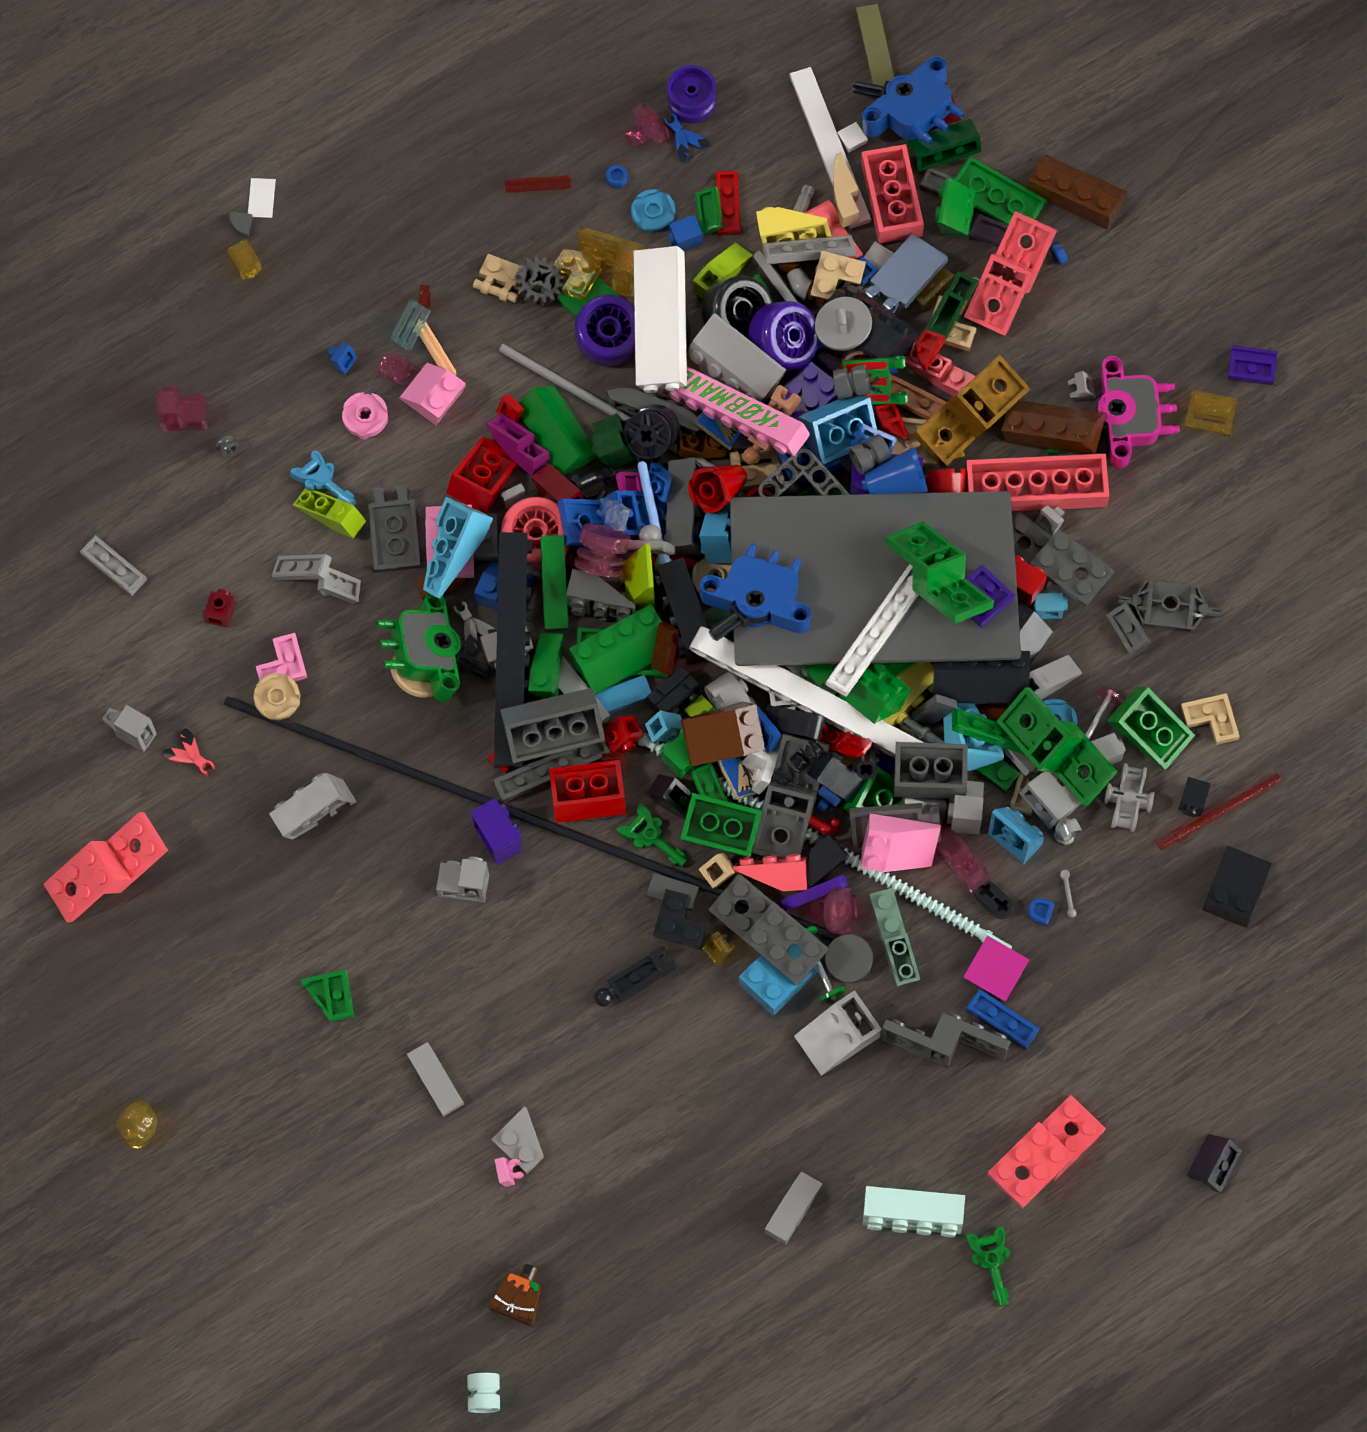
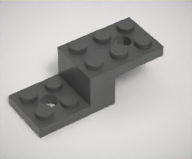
[1013,512,1115,607]
[752,733,830,859]
[708,874,829,985]
[881,1013,1010,1069]

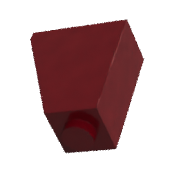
[531,463,586,527]

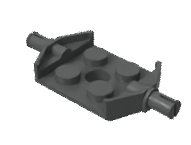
[1118,580,1221,633]

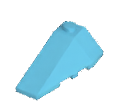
[423,497,493,598]
[943,703,1004,771]

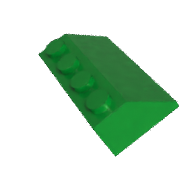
[569,604,675,695]

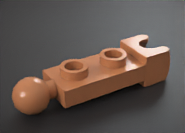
[743,385,802,465]

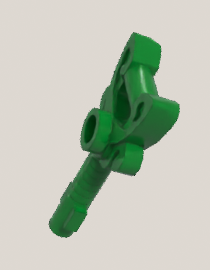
[617,803,688,868]
[966,1226,1010,1307]

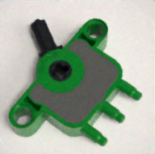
[376,593,490,702]

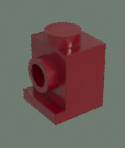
[203,589,236,628]

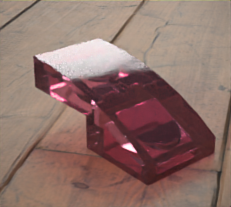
[377,352,422,388]

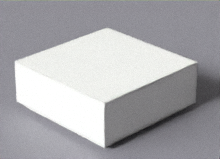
[837,122,868,153]

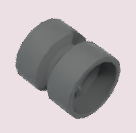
[833,364,871,400]
[849,434,892,475]

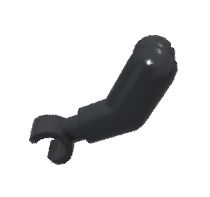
[569,466,613,491]

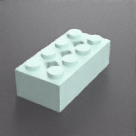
[863,1186,965,1237]

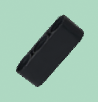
[765,705,826,741]

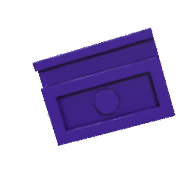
[1227,345,1278,385]

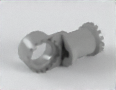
[1054,818,1082,846]

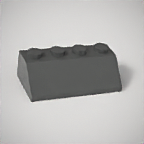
[664,458,706,560]
[500,687,605,763]

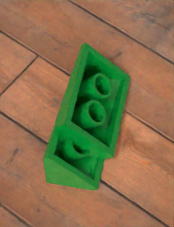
[519,386,596,476]

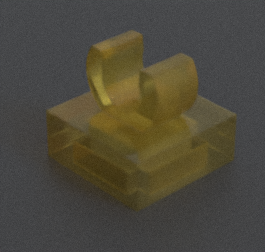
[702,931,735,966]

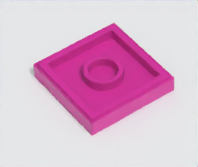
[964,935,1029,1001]

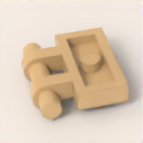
[473,254,528,303]

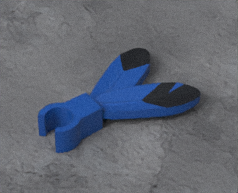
[664,113,709,162]

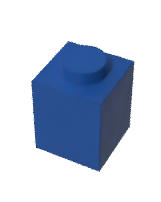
[667,215,703,251]

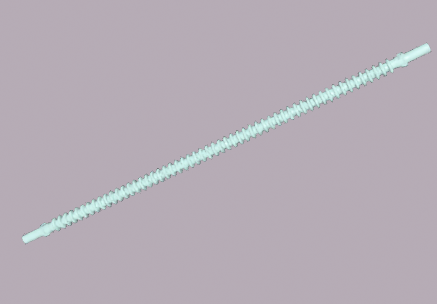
[638,733,1012,949]

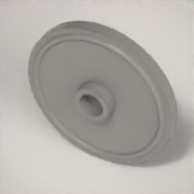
[815,297,872,351]

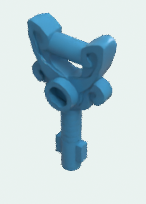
[290,450,356,505]

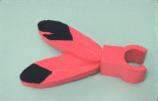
[163,728,215,777]

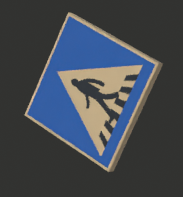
[717,755,772,800]

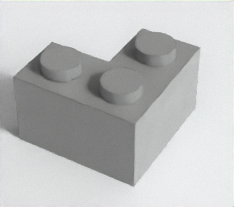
[947,781,984,835]
[436,857,489,903]

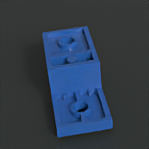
[557,490,667,547]

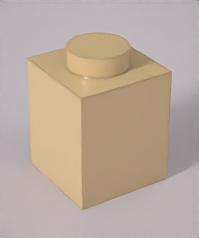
[699,852,737,888]

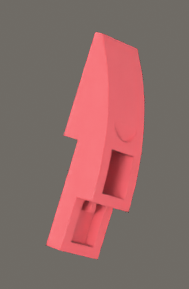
[905,343,976,396]

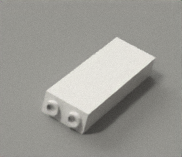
[634,246,687,393]

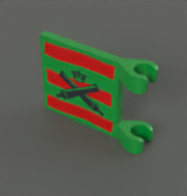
[843,355,908,405]

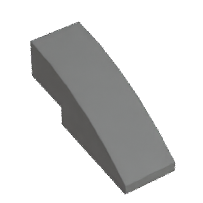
[765,1171,823,1245]

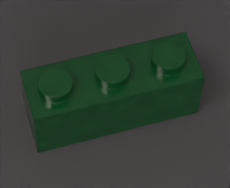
[908,119,981,172]

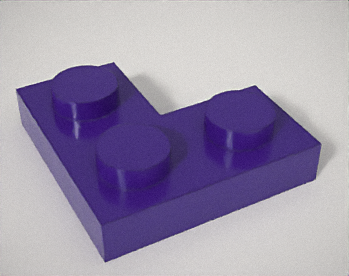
[966,565,1015,628]

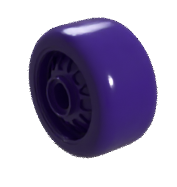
[574,295,635,367]
[748,301,819,370]

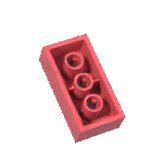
[861,144,924,244]

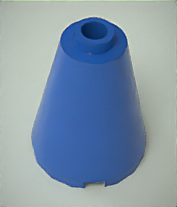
[861,447,928,494]

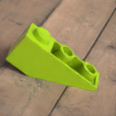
[693,242,753,299]
[293,488,366,539]

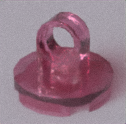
[625,103,669,147]
[811,887,858,935]

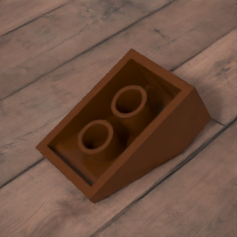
[681,702,765,766]

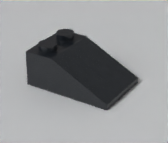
[1202,846,1272,928]

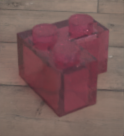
[156,385,208,431]

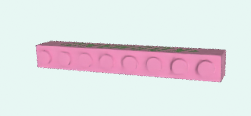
[657,366,810,456]

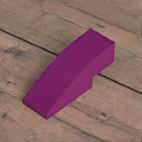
[486,414,550,476]

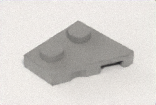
[491,1106,544,1175]

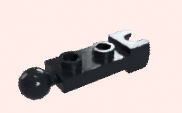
[594,946,676,1007]

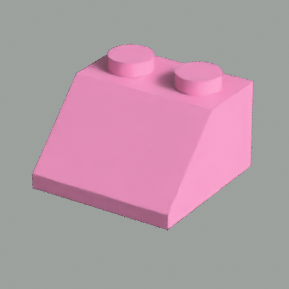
[399,363,466,425]

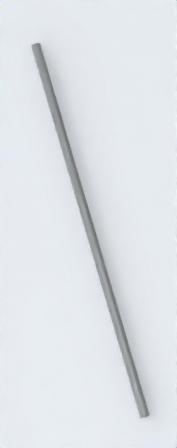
[499,344,751,494]

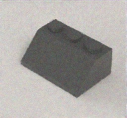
[894,742,968,799]

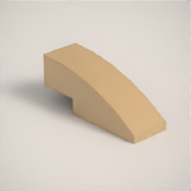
[833,152,859,228]

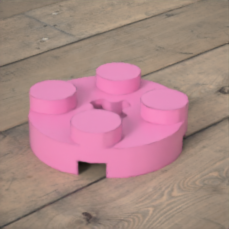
[342,392,389,439]

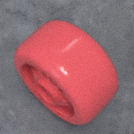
[501,497,570,570]

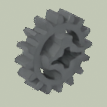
[514,256,564,306]

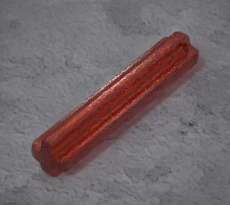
[505,175,571,193]

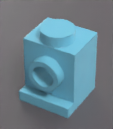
[1033,591,1068,619]
[645,711,682,744]

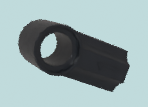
[854,745,881,779]

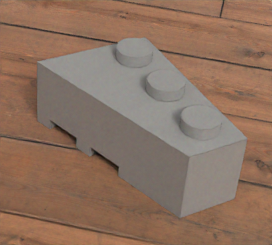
[269,773,357,840]

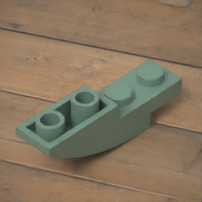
[869,888,920,986]

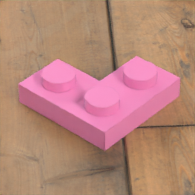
[256,633,308,681]

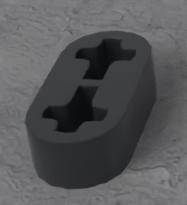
[974,879,1013,919]

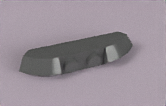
[604,384,705,437]

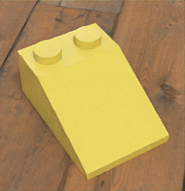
[756,207,832,244]

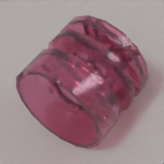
[574,524,631,577]

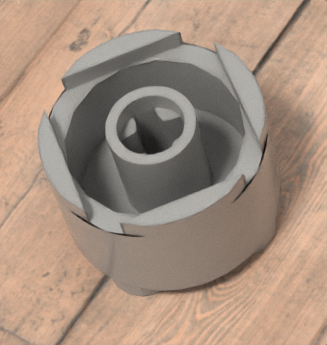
[705,671,755,709]

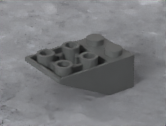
[566,569,636,622]

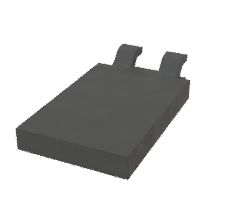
[368,484,421,572]
[850,803,941,853]

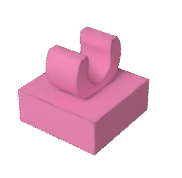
[494,1157,524,1187]

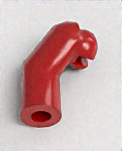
[808,815,842,834]

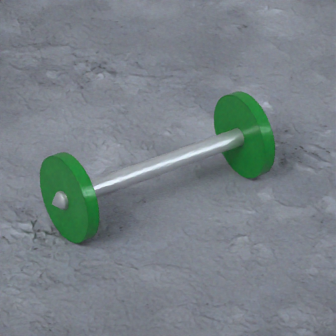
[806,926,846,1004]

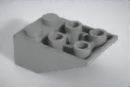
[794,990,882,1076]

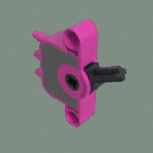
[1096,356,1180,468]

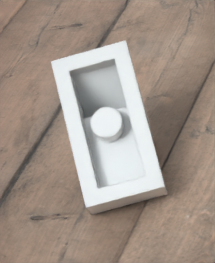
[742,745,780,794]

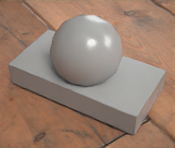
[623,524,675,555]

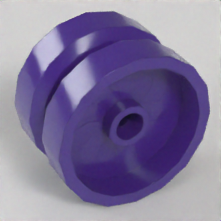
[667,65,716,124]

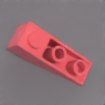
[733,854,809,891]

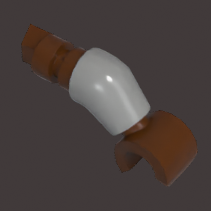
[776,261,827,305]

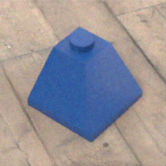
[474,561,536,610]

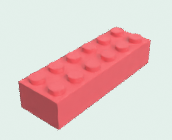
[966,454,1109,512]

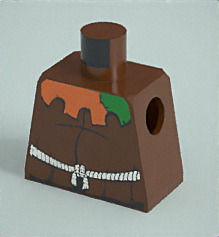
[488,1264,542,1327]

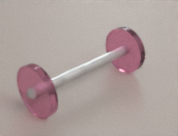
[1085,687,1123,739]

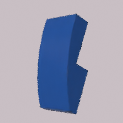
[648,463,671,502]

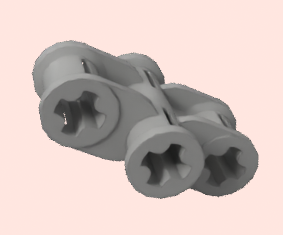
[1104,763,1155,833]

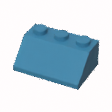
[798,393,877,464]

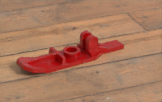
[819,724,872,758]

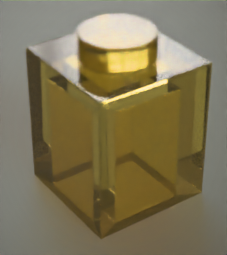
[227,239,262,280]

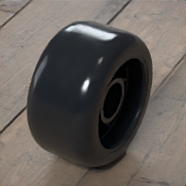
[701,276,773,339]

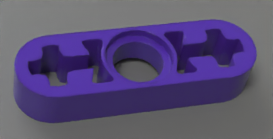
[781,875,849,912]

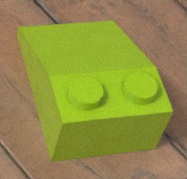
[619,543,655,612]

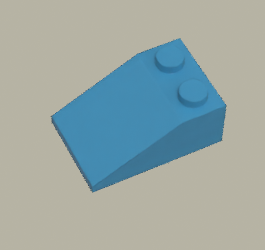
[988,807,1044,865]
[739,945,823,1017]

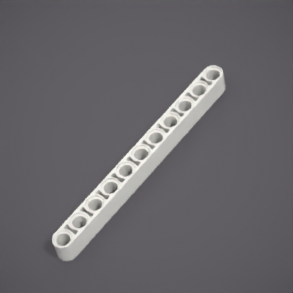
[689,627,924,758]

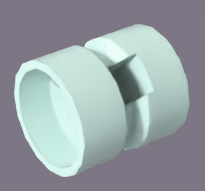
[467,1373,500,1413]

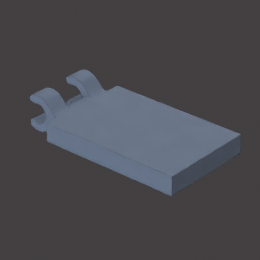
[865,233,948,314]

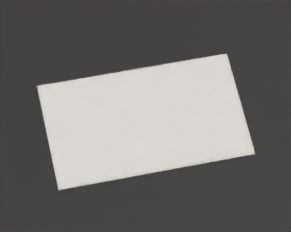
[248,178,276,218]

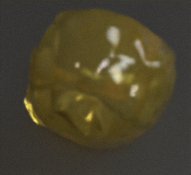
[115,1100,158,1148]

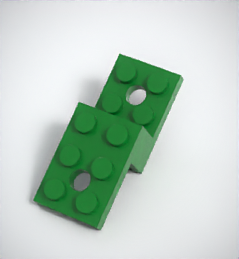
[885,521,994,624]
[996,687,1118,806]

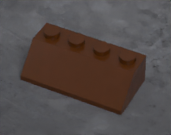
[1027,154,1127,229]
[1001,400,1106,454]

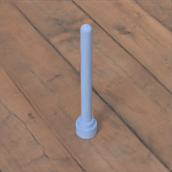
[638,461,672,572]

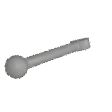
[1060,870,1077,918]

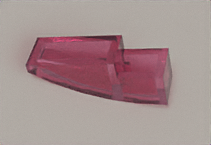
[935,822,990,892]

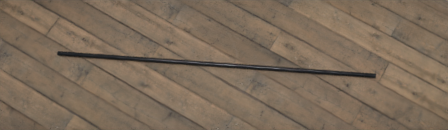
[224,696,843,941]

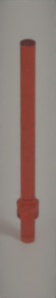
[1157,774,1282,850]

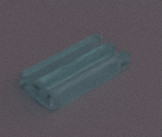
[390,299,431,350]

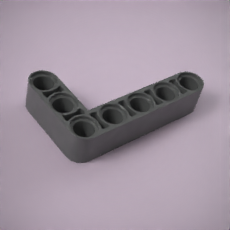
[757,449,850,497]

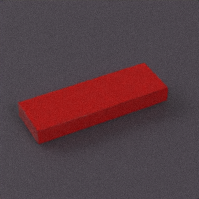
[716,171,740,236]

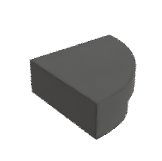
[230,211,253,238]

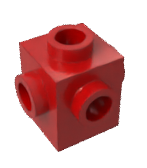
[603,716,645,753]

